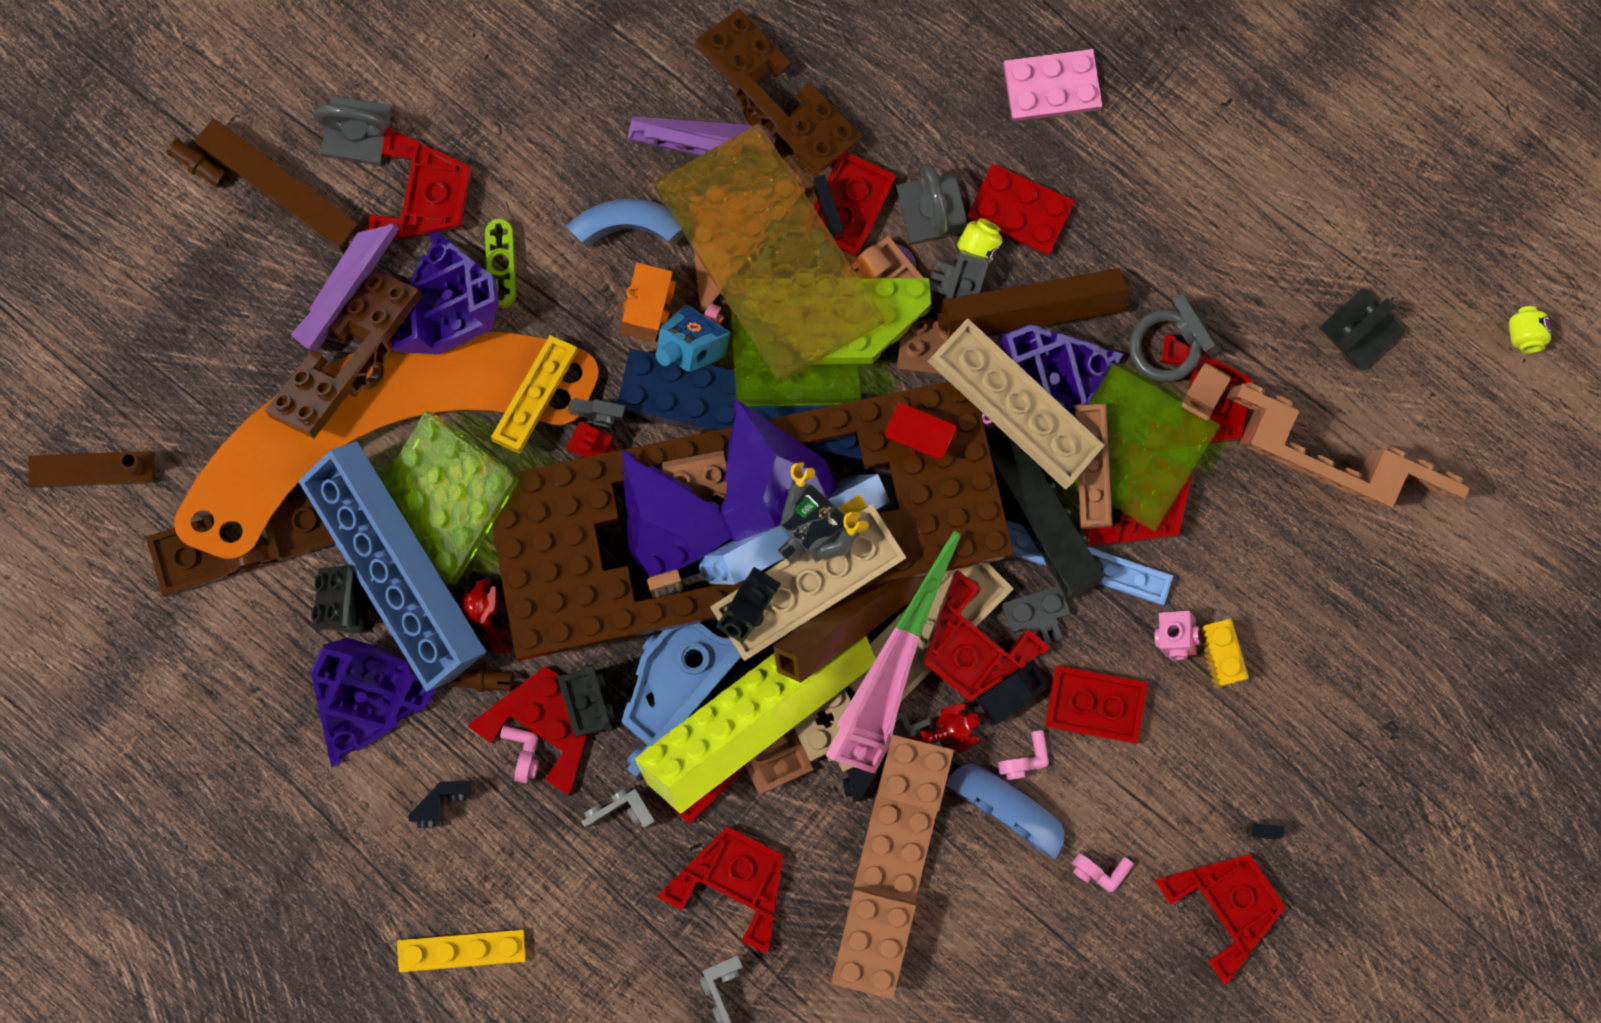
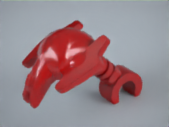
[459,578,512,653]
[906,703,981,753]

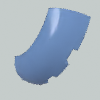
[566,199,694,248]
[946,763,1065,859]

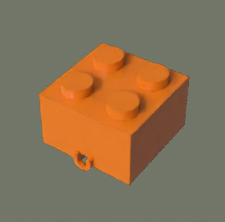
[620,262,676,342]

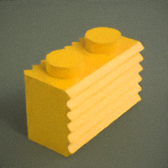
[1200,618,1249,689]

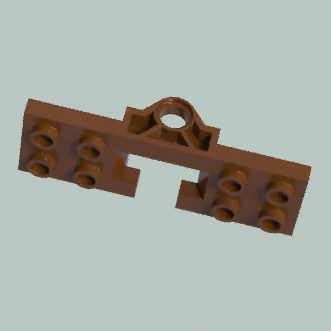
[694,9,862,175]
[265,270,423,439]
[146,489,336,597]

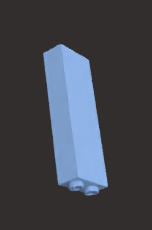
[699,474,890,585]

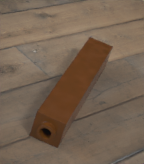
[194,118,362,255]
[937,268,1129,339]
[773,576,925,683]

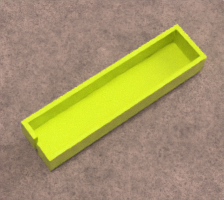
[634,636,876,814]

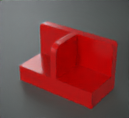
[885,402,957,460]

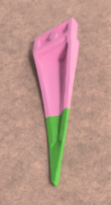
[826,531,960,774]

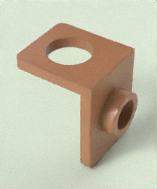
[1181,363,1231,421]

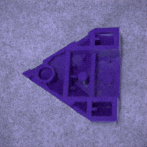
[391,232,499,355]
[1000,324,1123,417]
[721,400,837,542]
[622,450,732,578]
[310,638,436,768]

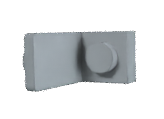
[581,788,656,829]
[700,955,743,1023]

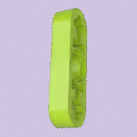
[485,219,516,308]

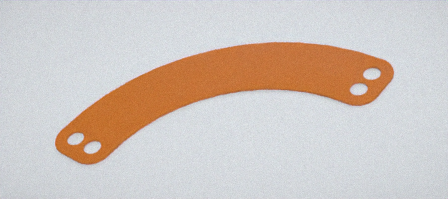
[174,331,599,559]

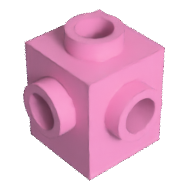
[1154,611,1201,660]

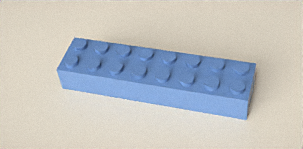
[298,441,487,692]

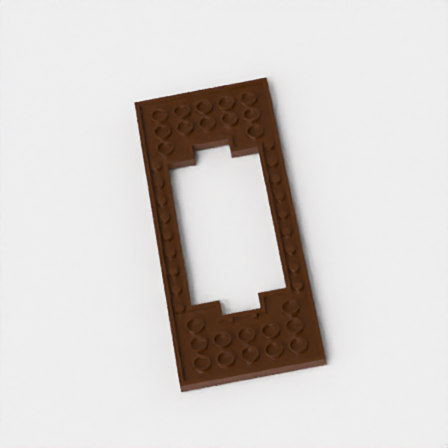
[483,382,1014,661]

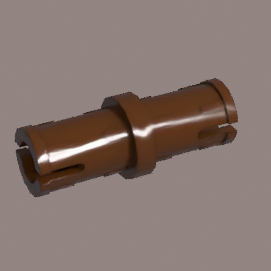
[166,138,228,188]
[448,667,514,692]

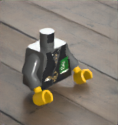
[777,462,868,564]

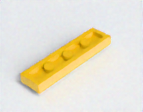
[491,335,578,454]
[397,930,526,972]

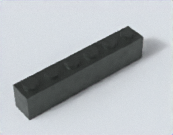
[985,426,1104,600]

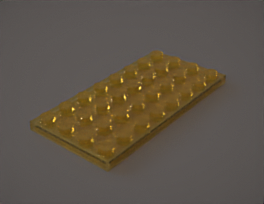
[653,123,885,384]

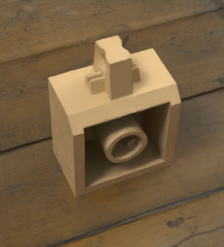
[793,688,854,773]

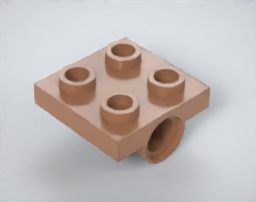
[841,236,923,279]
[897,318,948,374]
[662,450,727,506]
[745,728,814,795]

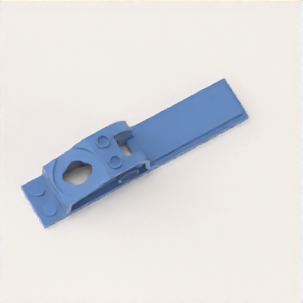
[621,623,743,780]

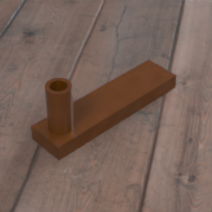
[29,451,155,488]

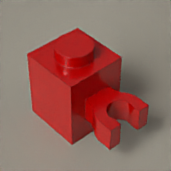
[566,421,617,459]

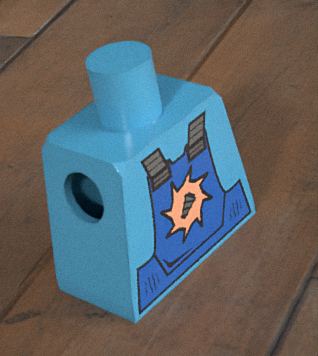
[656,305,731,372]

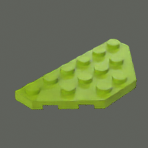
[745,278,931,365]

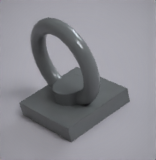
[314,96,393,166]
[896,163,968,246]
[1129,293,1222,382]

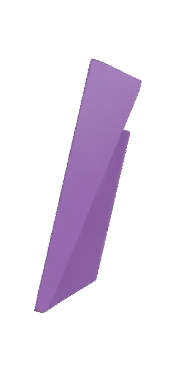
[627,117,779,165]
[291,224,400,352]

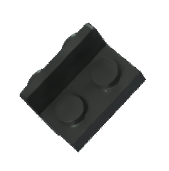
[1320,288,1405,371]
[311,565,367,633]
[557,664,616,738]

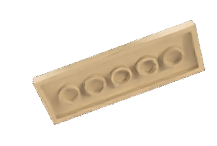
[927,318,1105,490]
[710,503,906,661]
[848,563,1014,701]

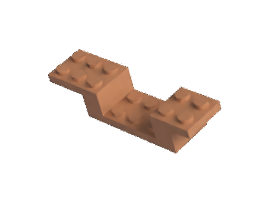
[1226,382,1470,508]
[831,735,954,1000]

